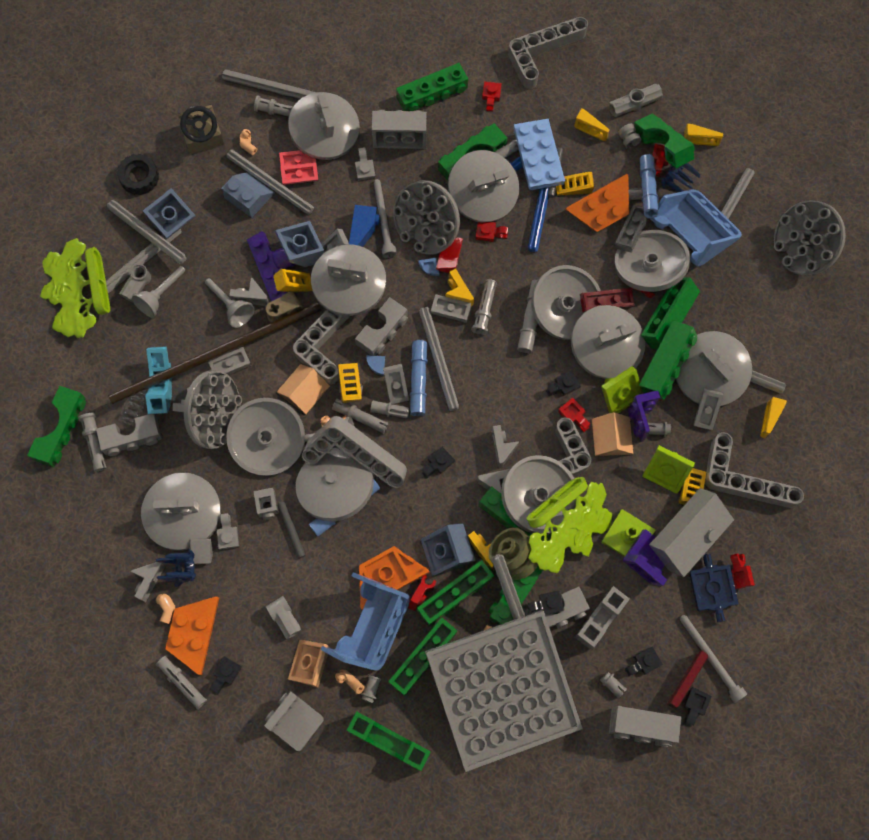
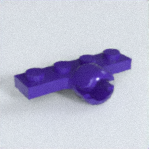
[247,231,295,302]

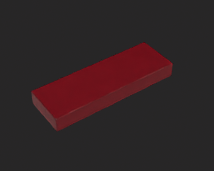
[579,288,635,313]
[667,651,709,708]

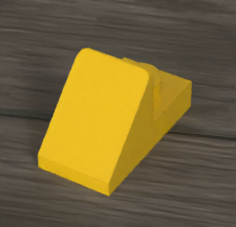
[445,269,474,306]
[468,531,494,571]

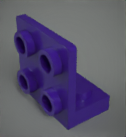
[628,391,660,442]
[622,529,667,586]

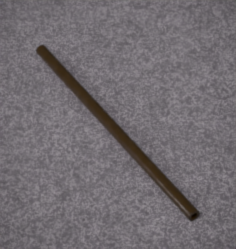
[108,302,321,404]

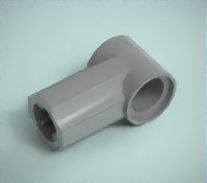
[119,264,151,302]
[266,596,302,639]

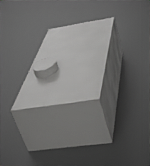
[649,488,734,577]

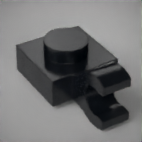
[546,370,581,397]
[422,446,455,479]
[526,590,564,616]
[625,646,663,676]
[210,656,242,695]
[683,687,712,727]

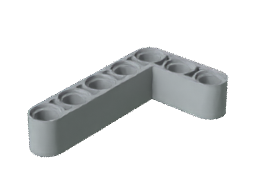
[508,17,588,89]
[293,310,350,385]
[302,416,407,488]
[555,418,591,477]
[705,432,804,508]

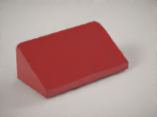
[436,238,463,273]

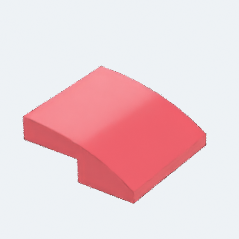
[279,150,318,185]

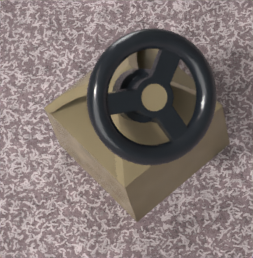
[177,105,224,155]

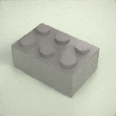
[372,110,427,149]
[609,706,681,747]

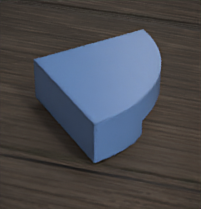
[418,258,440,276]
[366,355,385,376]

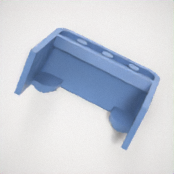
[321,572,410,671]

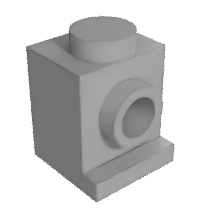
[253,488,279,520]

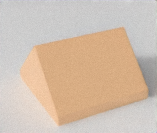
[277,364,330,415]
[592,412,633,456]
[288,640,330,688]

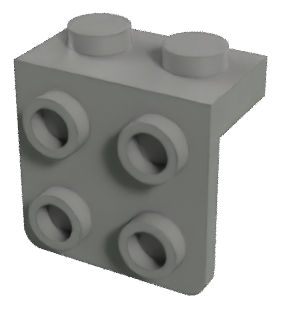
[264,692,324,751]

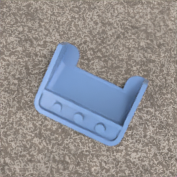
[650,189,742,266]

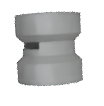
[618,123,642,149]

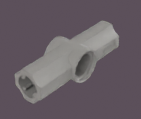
[609,84,663,117]

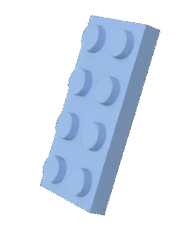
[513,119,565,190]

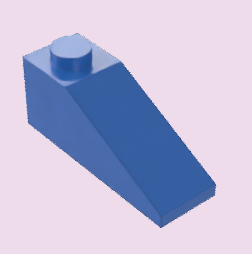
[349,205,380,247]

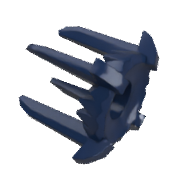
[661,163,700,192]
[156,549,196,587]

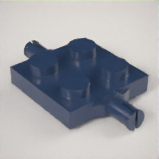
[689,554,739,623]

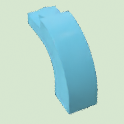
[145,347,172,414]

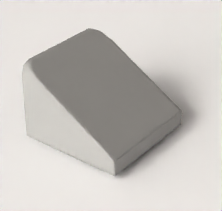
[190,539,213,564]

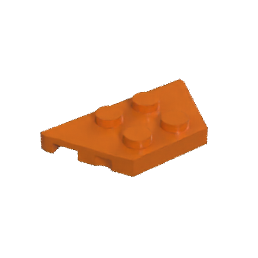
[565,174,629,232]
[359,546,430,610]
[165,597,219,675]

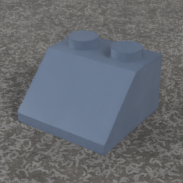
[221,172,275,218]
[143,188,195,239]
[275,221,324,267]
[421,524,475,576]

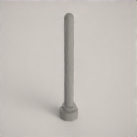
[374,179,397,258]
[680,615,747,703]

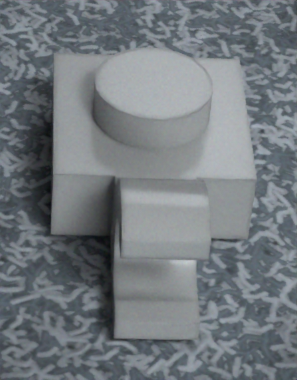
[355,147,375,181]
[217,513,239,550]

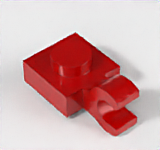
[482,81,502,112]
[652,143,669,177]
[476,222,508,242]
[558,398,591,432]
[730,553,755,590]
[408,575,436,611]

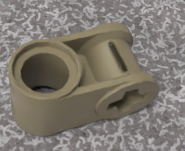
[266,292,303,323]

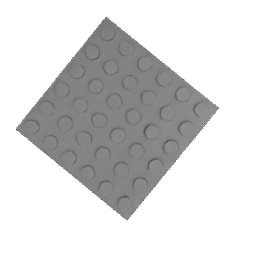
[425,610,583,772]

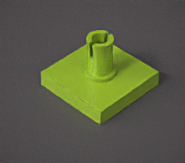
[601,366,643,413]
[642,445,695,494]
[601,509,656,557]

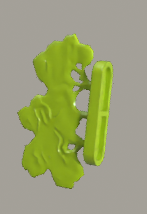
[40,238,110,338]
[526,477,612,573]

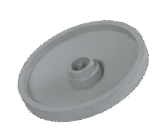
[615,230,690,292]
[531,265,601,340]
[226,398,305,475]
[296,447,374,521]
[501,455,576,535]

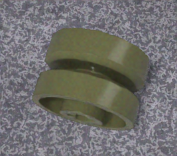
[489,528,538,580]

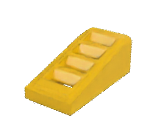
[574,108,610,141]
[684,124,723,146]
[556,172,594,196]
[273,269,313,292]
[338,363,362,403]
[760,397,787,438]
[679,468,707,505]

